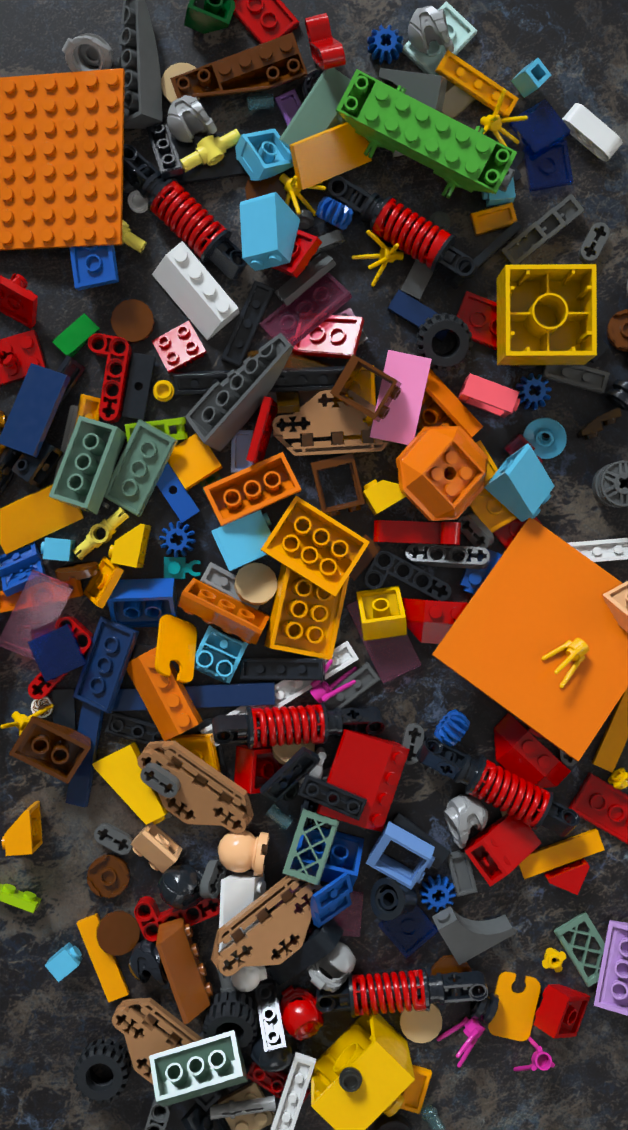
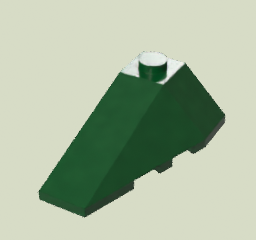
[184,0,235,34]

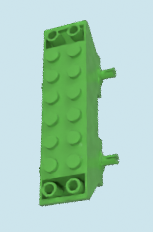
[336,69,517,198]

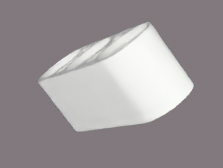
[560,103,623,162]

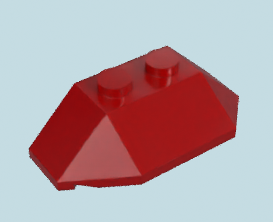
[402,598,469,644]
[493,713,571,788]

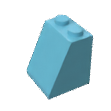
[240,192,300,271]
[484,443,554,522]
[211,510,272,571]

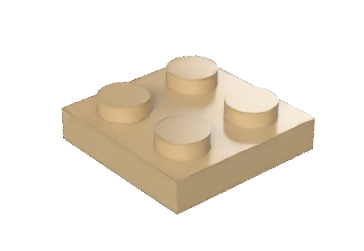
[218,1081,275,1130]

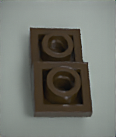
[276,391,300,413]
[577,408,622,440]

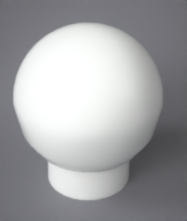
[231,966,267,992]

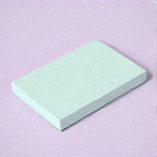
[403,1,477,75]

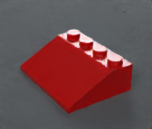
[317,729,410,832]

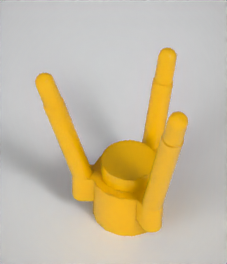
[541,638,589,688]

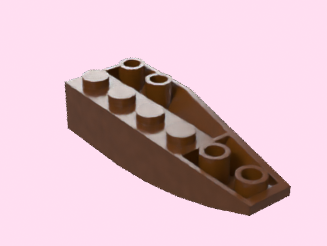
[170,32,308,99]

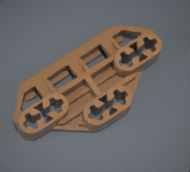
[272,390,390,456]
[137,741,254,834]
[211,875,323,976]
[112,998,203,1084]

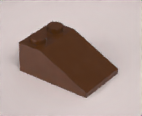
[9,716,91,784]

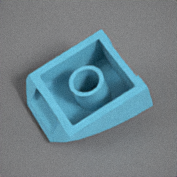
[235,129,293,181]

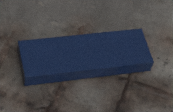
[387,290,449,343]

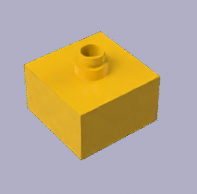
[497,264,597,365]
[311,1008,415,1130]

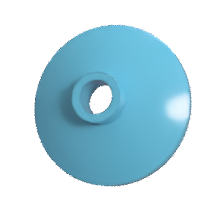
[523,418,567,459]

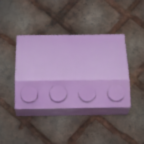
[594,920,628,1016]

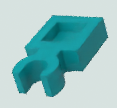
[164,557,201,579]

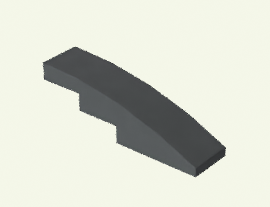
[501,193,585,265]

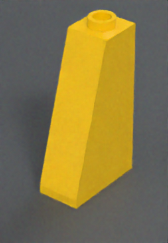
[92,742,169,825]

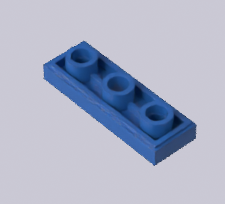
[156,462,200,523]

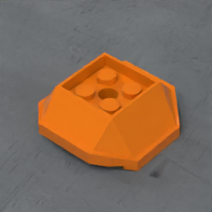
[396,426,488,521]

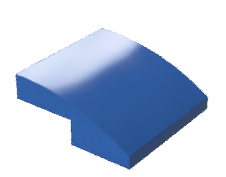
[0,541,47,597]
[310,872,353,928]

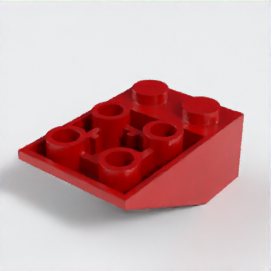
[464,814,541,887]

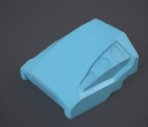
[194,625,248,684]

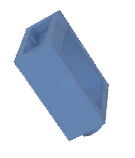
[366,821,435,890]

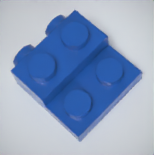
[459,545,503,594]

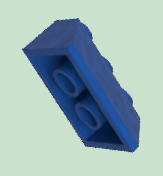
[107,578,177,628]
[291,825,364,888]

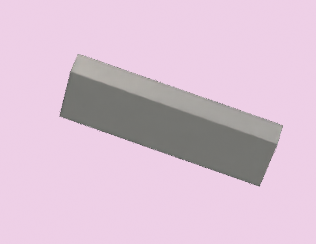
[200,562,260,610]

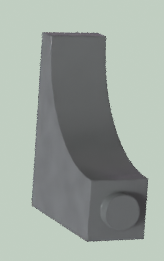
[379,68,448,113]
[432,906,516,965]

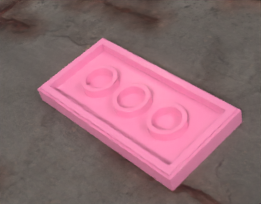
[370,350,432,445]

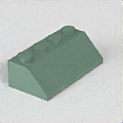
[279,68,351,152]
[49,416,126,515]
[149,1030,248,1107]

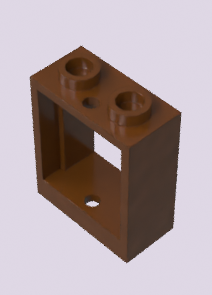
[330,354,402,422]
[311,453,365,517]

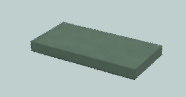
[104,420,178,517]

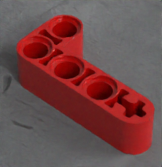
[305,13,346,70]
[88,334,132,423]
[373,520,461,545]
[28,616,94,699]
[134,892,220,942]

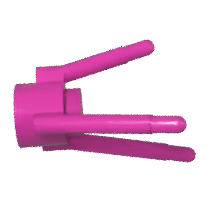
[310,659,357,703]
[436,1017,486,1068]
[513,1036,555,1072]

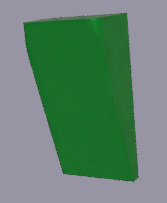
[53,314,100,358]

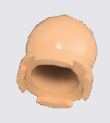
[218,830,269,877]

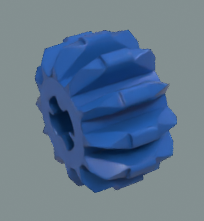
[367,25,403,65]
[316,196,354,230]
[515,373,552,410]
[159,521,196,558]
[434,709,470,747]
[419,874,456,913]

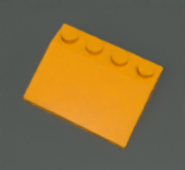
[261,496,370,597]
[264,564,349,660]

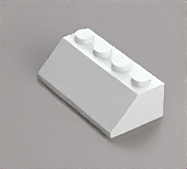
[152,241,240,341]
[218,871,266,966]

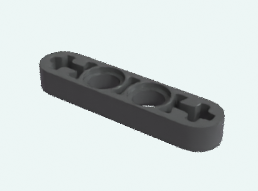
[405,543,490,569]

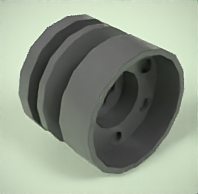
[592,460,628,508]

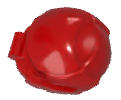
[280,985,324,1041]

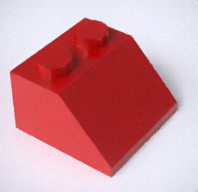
[234,745,283,794]
[533,984,591,1039]

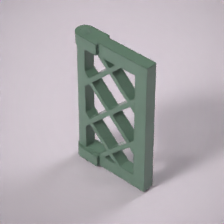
[282,809,340,885]
[554,911,605,987]

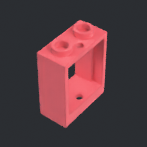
[458,373,521,418]

